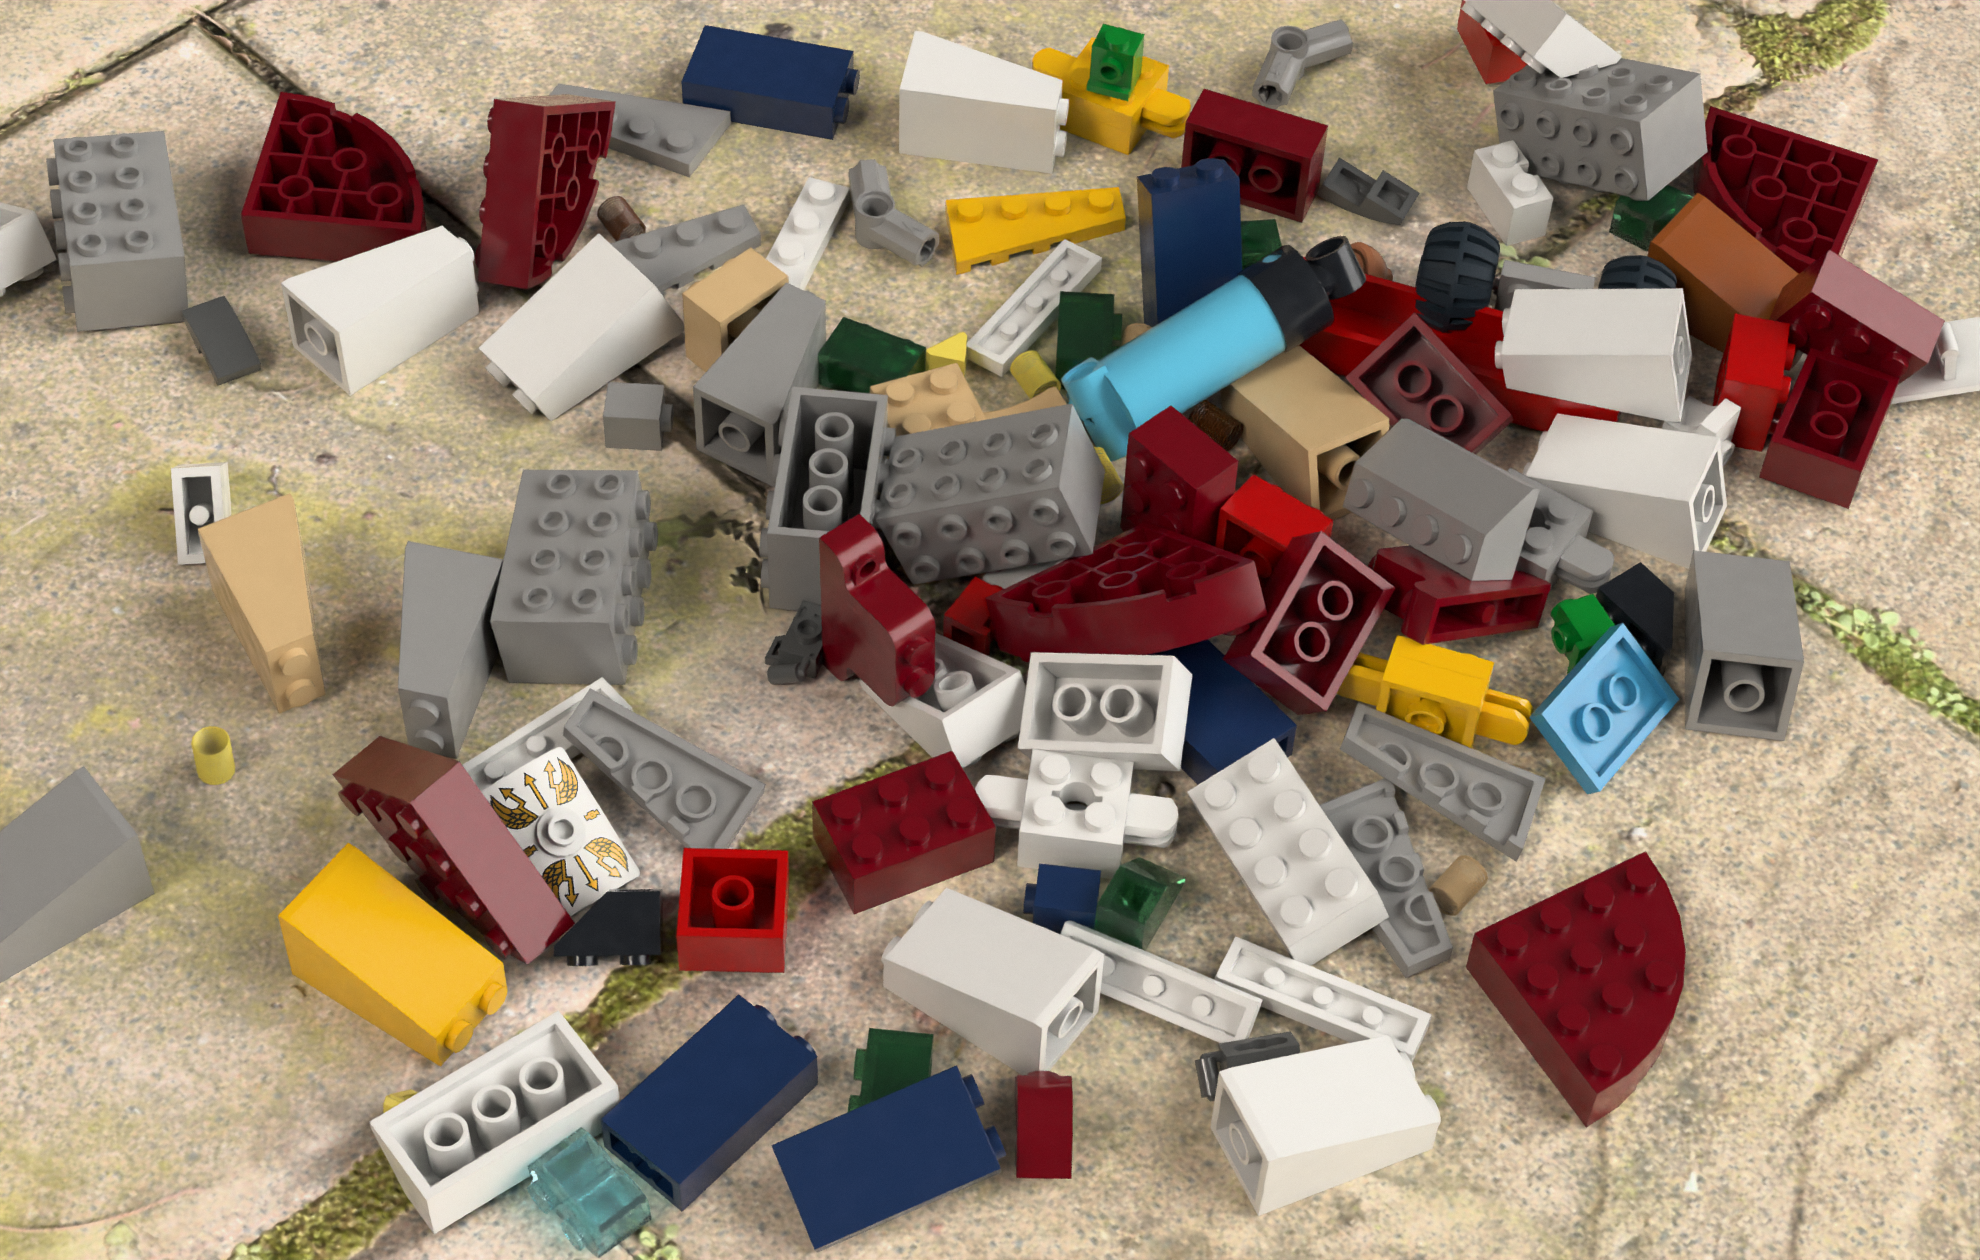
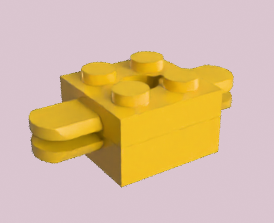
[1032,37,1191,155]
[1337,635,1533,748]

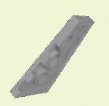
[549,84,731,178]
[610,204,761,292]
[563,688,766,849]
[1340,703,1546,862]
[1320,778,1453,978]

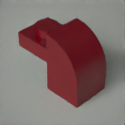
[1015,1071,1073,1179]

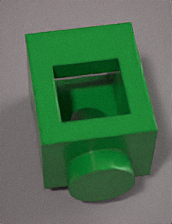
[1086,24,1145,101]
[1550,594,1614,674]

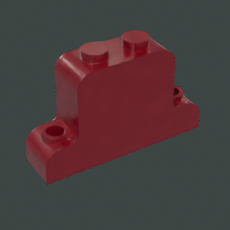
[819,514,936,707]
[1368,545,1551,645]

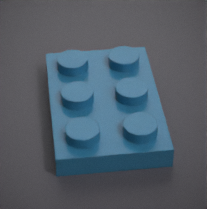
[1529,623,1679,794]

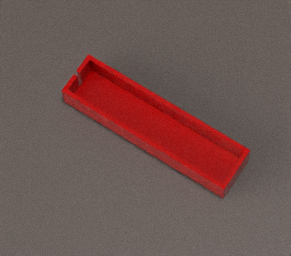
[1299,256,1621,432]

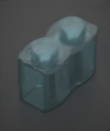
[527,1127,652,1259]

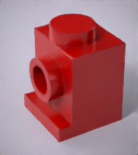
[943,577,1004,656]

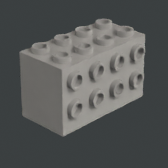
[1493,58,1707,201]
[46,131,188,332]
[759,387,896,611]
[876,404,1105,585]
[490,470,658,685]

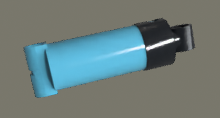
[1061,236,1366,461]

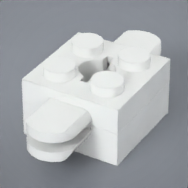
[975,749,1178,880]

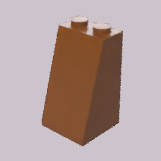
[1647,193,1803,369]

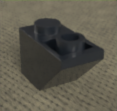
[1596,562,1674,676]
[554,889,663,966]

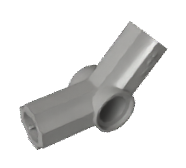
[1252,19,1353,110]
[848,159,939,267]

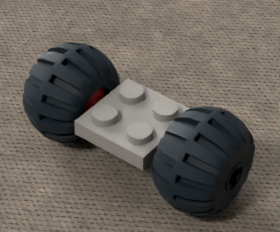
[1415,221,1677,333]

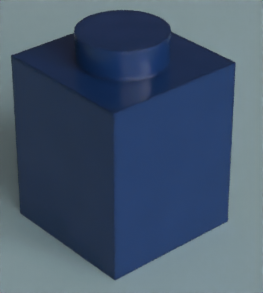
[1023,863,1101,934]

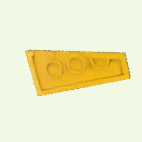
[945,187,1126,275]

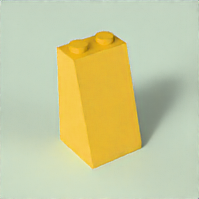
[278,843,508,1067]

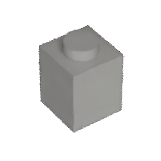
[603,382,674,451]

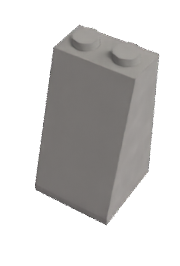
[693,282,826,487]
[398,541,503,758]
[1685,550,1804,741]
[0,766,155,983]

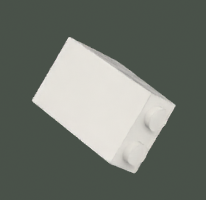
[899,31,1069,174]
[281,226,479,396]
[479,233,684,421]
[1495,288,1692,422]
[1523,413,1727,569]
[881,888,1104,1075]
[1210,1035,1441,1216]

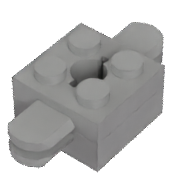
[1507,468,1614,594]

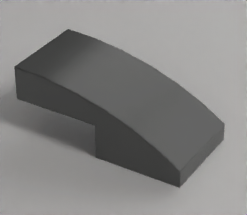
[1316,157,1420,225]
[181,296,261,386]

